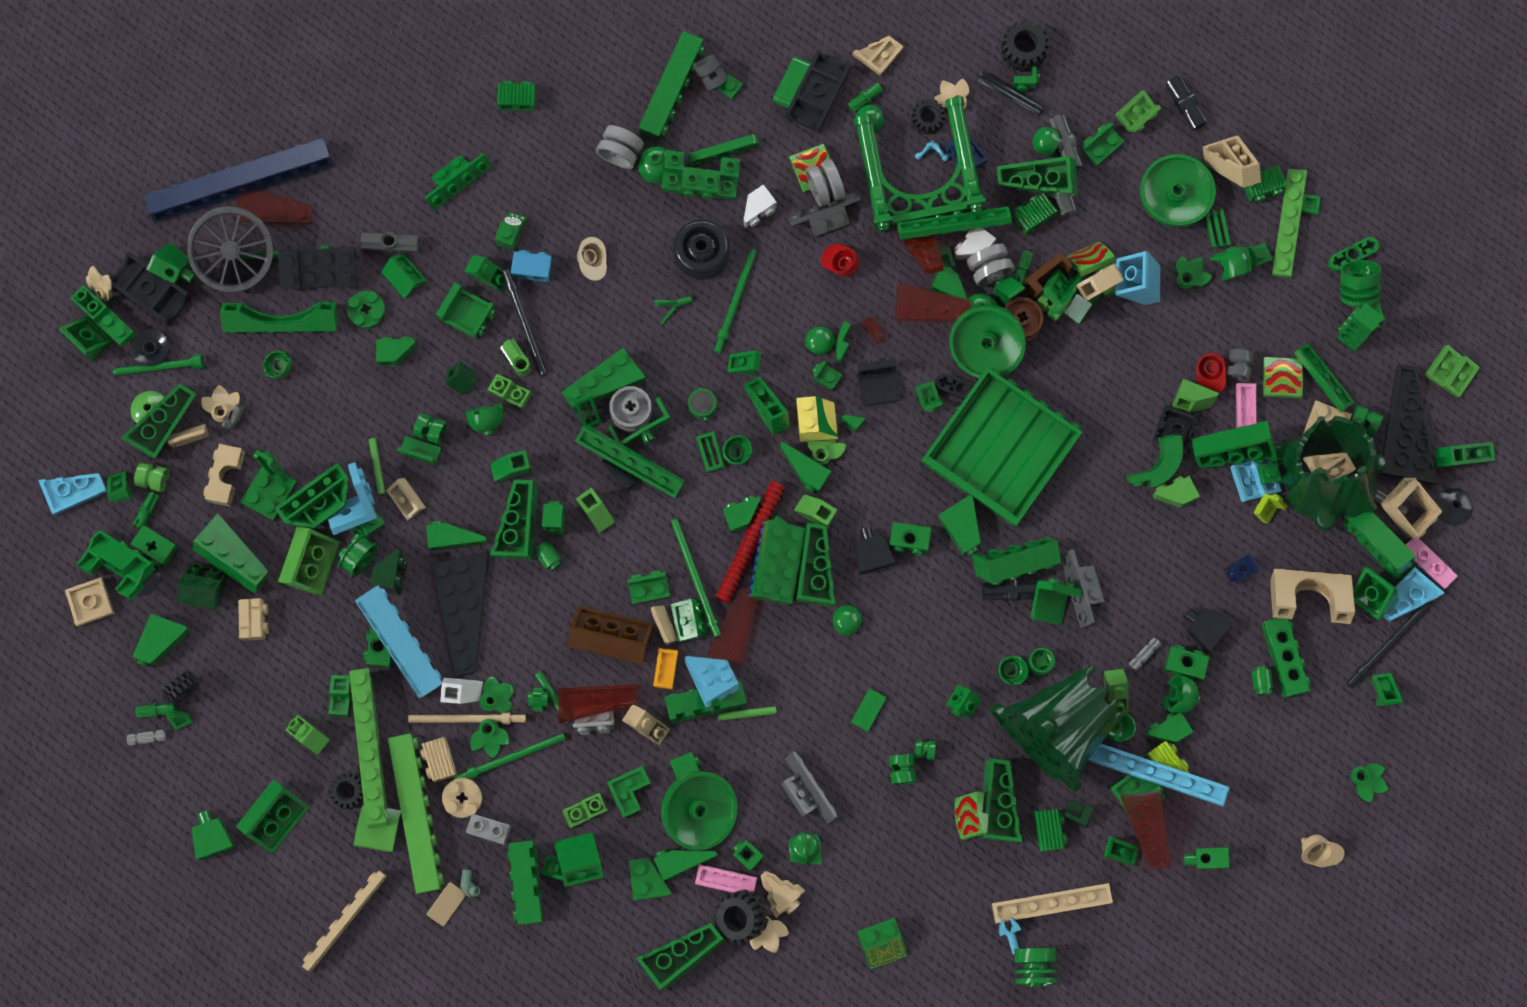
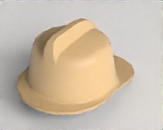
[577,237,607,281]
[1301,835,1344,867]

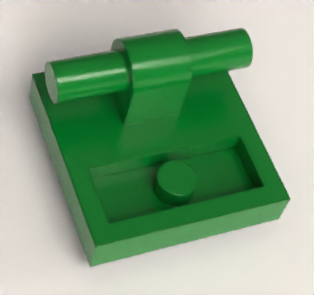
[1110,775,1165,821]

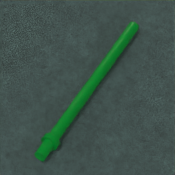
[671,519,721,638]

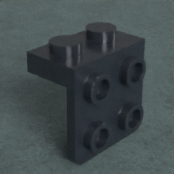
[857,357,900,406]

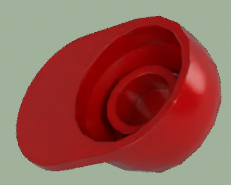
[821,244,860,277]
[1196,352,1226,393]

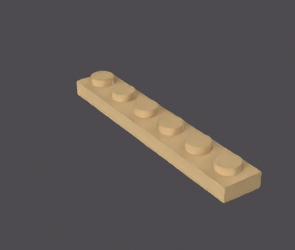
[302,871,387,972]
[991,883,1113,924]

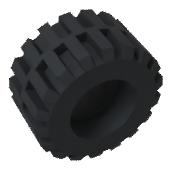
[1001,20,1049,72]
[714,889,769,944]

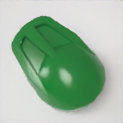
[1209,246,1252,282]

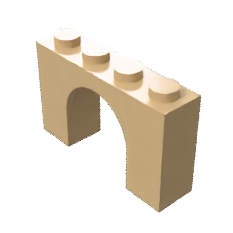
[1270,569,1355,624]

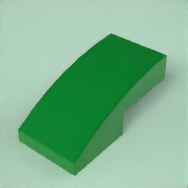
[836,321,851,364]
[328,675,351,718]

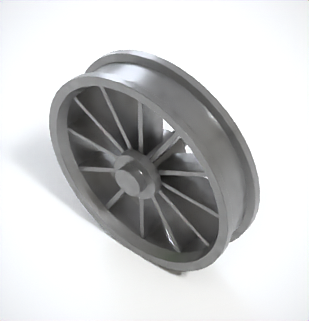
[187,206,273,292]

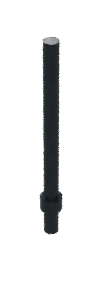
[502,269,548,376]
[1346,604,1430,688]

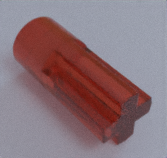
[863,316,886,344]

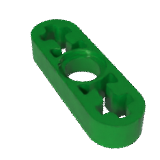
[1328,237,1379,272]

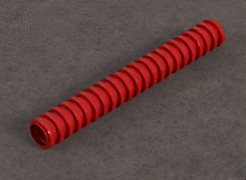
[715,481,785,604]

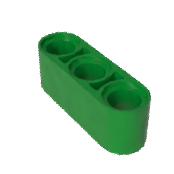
[773,55,811,109]

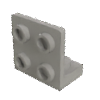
[573,705,615,735]

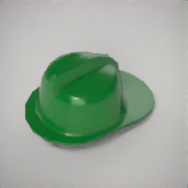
[789,832,822,865]

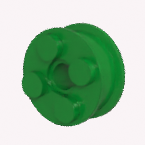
[338,533,379,578]

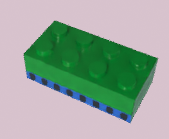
[748,520,806,605]

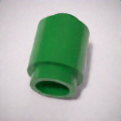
[535,541,562,571]
[1251,666,1274,695]

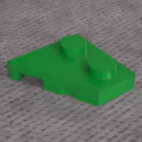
[629,858,672,901]

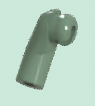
[460,870,480,898]

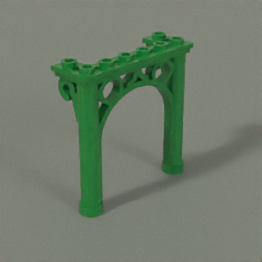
[853,96,986,232]

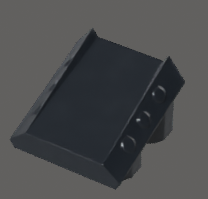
[1152,405,1201,454]

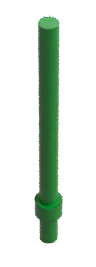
[714,249,757,354]
[453,733,566,780]

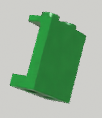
[436,283,496,340]
[554,832,604,887]

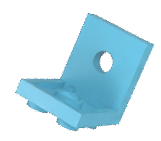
[328,462,377,535]

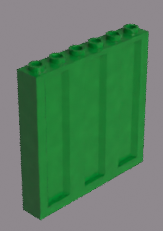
[921,367,1082,528]

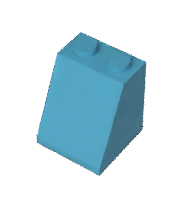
[1116,251,1160,305]

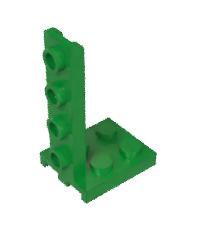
[240,450,297,521]

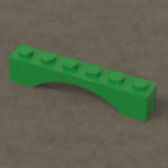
[220,302,339,334]

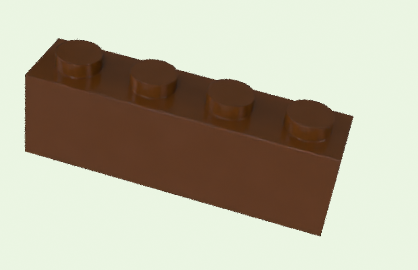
[567,606,653,664]

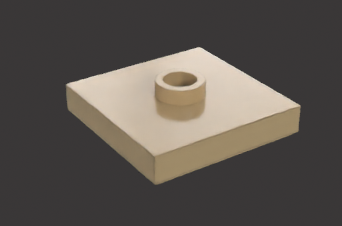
[65,577,115,627]

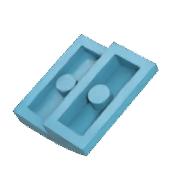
[1230,459,1281,503]

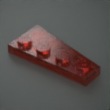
[236,190,312,224]
[895,228,944,274]
[895,283,971,321]
[705,587,758,667]
[558,684,637,724]
[1120,791,1170,869]

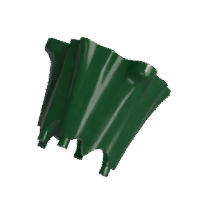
[1273,416,1386,531]
[990,666,1123,792]

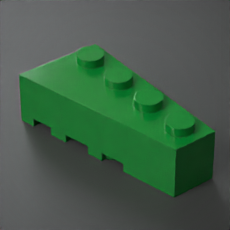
[997,156,1078,197]
[120,384,196,459]
[1192,421,1278,468]
[490,480,538,560]
[972,537,1061,585]
[664,680,747,724]
[636,923,725,992]

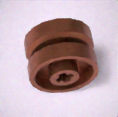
[1004,297,1043,343]

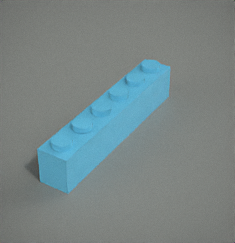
[355,586,442,698]

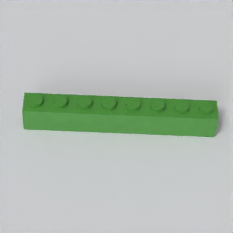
[349,668,389,829]
[388,733,444,895]

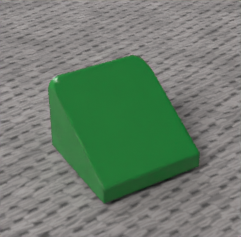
[841,415,865,433]

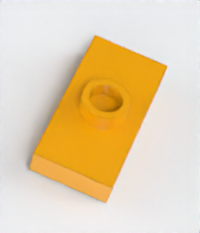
[653,648,678,690]

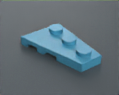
[38,473,107,516]
[1384,567,1444,622]

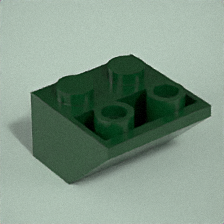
[370,550,407,595]
[177,562,227,610]

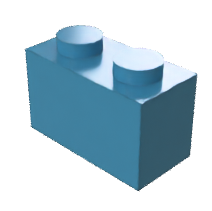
[511,250,553,282]

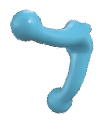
[915,140,949,161]

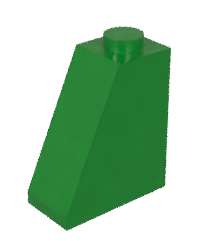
[938,494,980,556]
[132,614,191,667]

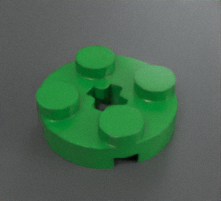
[347,291,385,329]

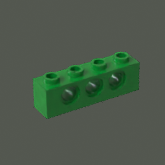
[1337,303,1384,352]
[1261,618,1311,699]

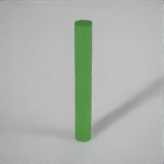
[369,438,385,495]
[718,706,777,721]

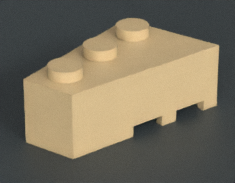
[1203,135,1261,188]

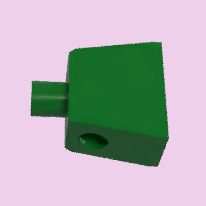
[147,243,196,283]
[192,810,236,860]
[1184,848,1229,870]

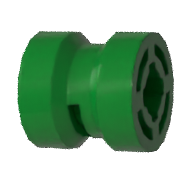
[914,739,936,760]

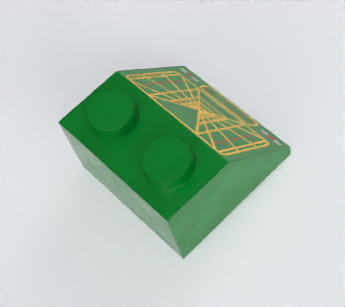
[856,918,907,970]

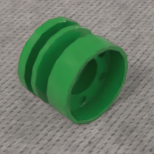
[1340,260,1381,307]
[1014,948,1058,987]

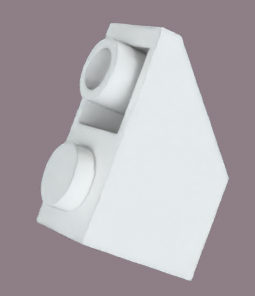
[744,185,776,228]
[954,228,996,260]
[440,678,483,704]

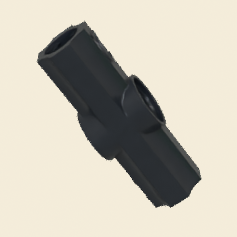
[1165,76,1207,131]
[982,579,1038,601]

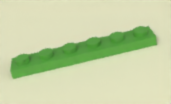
[1272,169,1307,278]

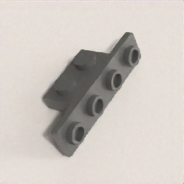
[787,192,861,236]
[1060,549,1104,628]
[781,751,838,824]

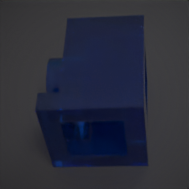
[1226,554,1259,585]

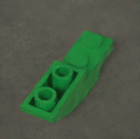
[70,285,136,348]

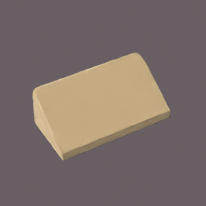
[167,424,209,448]
[386,478,426,521]
[651,606,678,645]
[426,882,466,927]

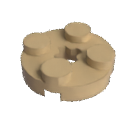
[442,777,482,818]

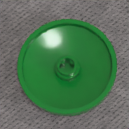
[1140,154,1216,228]
[949,305,1026,378]
[661,771,737,851]

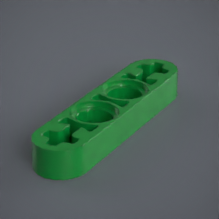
[688,135,760,166]

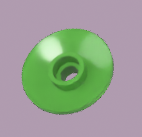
[131,391,164,423]

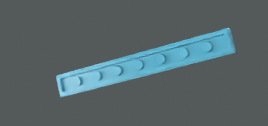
[1088,744,1230,807]

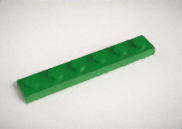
[897,207,1012,240]
[575,424,685,498]

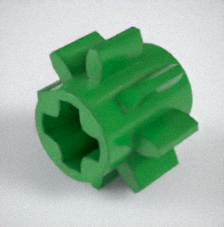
[528,687,549,711]

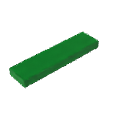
[1294,343,1355,412]

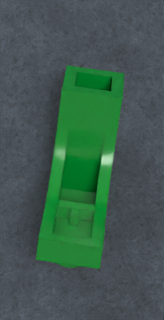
[1126,434,1183,487]

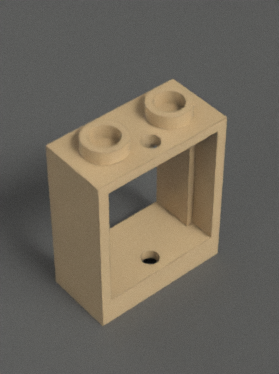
[1380,478,1442,538]

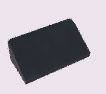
[601,458,641,492]

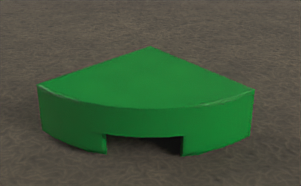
[166,710,193,730]

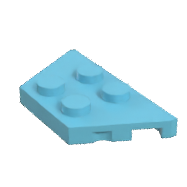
[685,656,739,707]

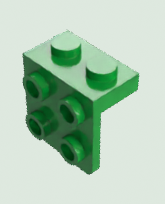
[1031,578,1082,625]

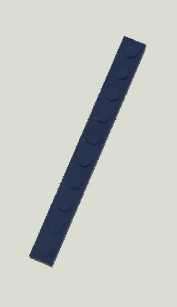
[144,138,334,223]

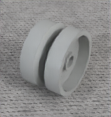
[596,125,644,169]
[805,159,845,207]
[967,244,1015,286]
[610,386,652,432]

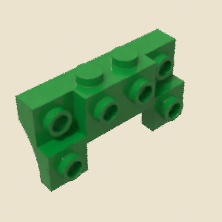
[661,150,740,200]
[76,530,156,601]

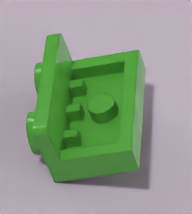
[1115,90,1161,132]

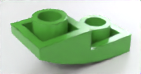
[488,374,532,410]
[562,793,608,829]

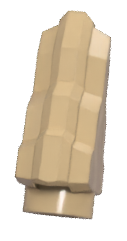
[761,871,805,918]

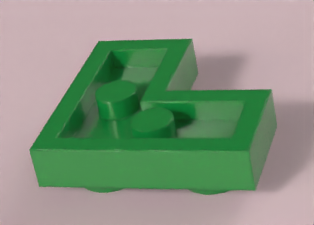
[607,765,651,819]

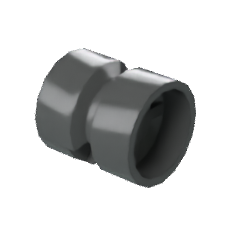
[694,55,728,90]
[1226,349,1254,382]

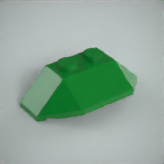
[274,463,349,529]

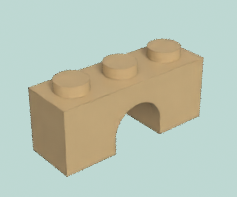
[203,444,245,507]

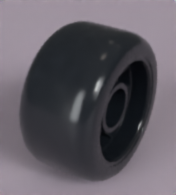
[673,220,730,279]

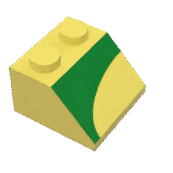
[796,396,838,442]

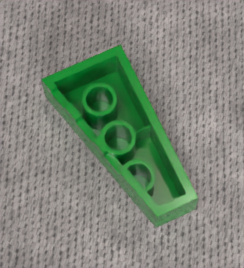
[562,348,647,412]
[1343,512,1416,583]
[193,513,268,594]
[794,523,835,607]
[978,758,1022,843]
[508,841,543,925]

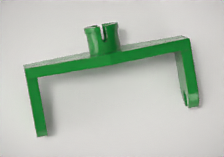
[608,397,672,447]

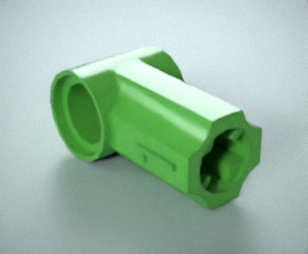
[500,339,531,377]

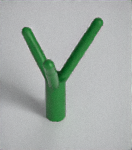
[654,295,692,325]

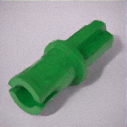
[848,83,883,112]
[1014,250,1033,286]
[132,492,159,529]
[135,702,176,718]

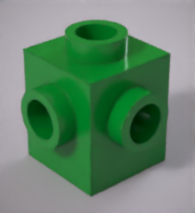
[946,685,981,719]

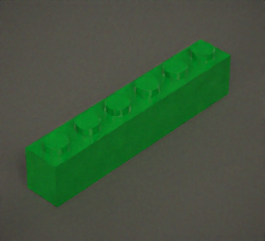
[638,31,705,142]

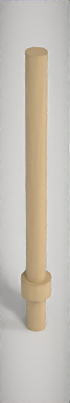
[408,713,526,724]

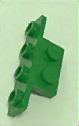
[425,153,492,211]
[1043,269,1085,316]

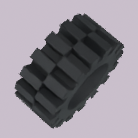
[911,99,945,135]
[162,670,200,705]
[329,773,363,809]

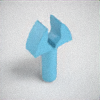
[999,917,1021,955]

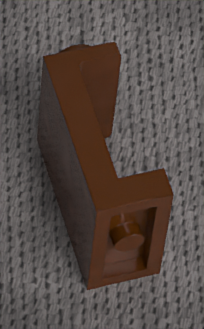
[1024,252,1073,302]

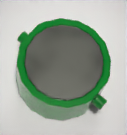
[688,388,717,421]

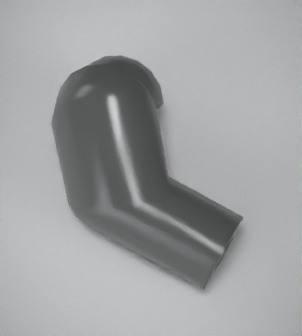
[221,404,245,430]

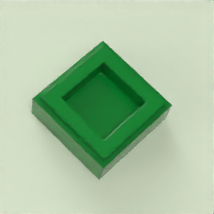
[1302,194,1321,216]

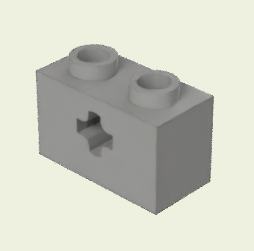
[466,814,511,846]

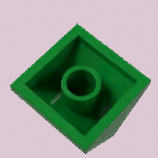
[59,316,113,361]
[1353,567,1399,620]

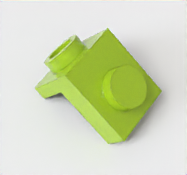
[1254,493,1288,524]

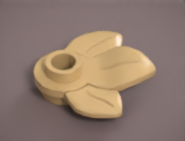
[934,79,969,109]
[86,266,113,302]
[202,385,240,422]
[750,916,789,953]

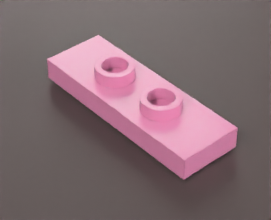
[1236,383,1257,428]
[1406,538,1457,590]
[695,864,757,893]

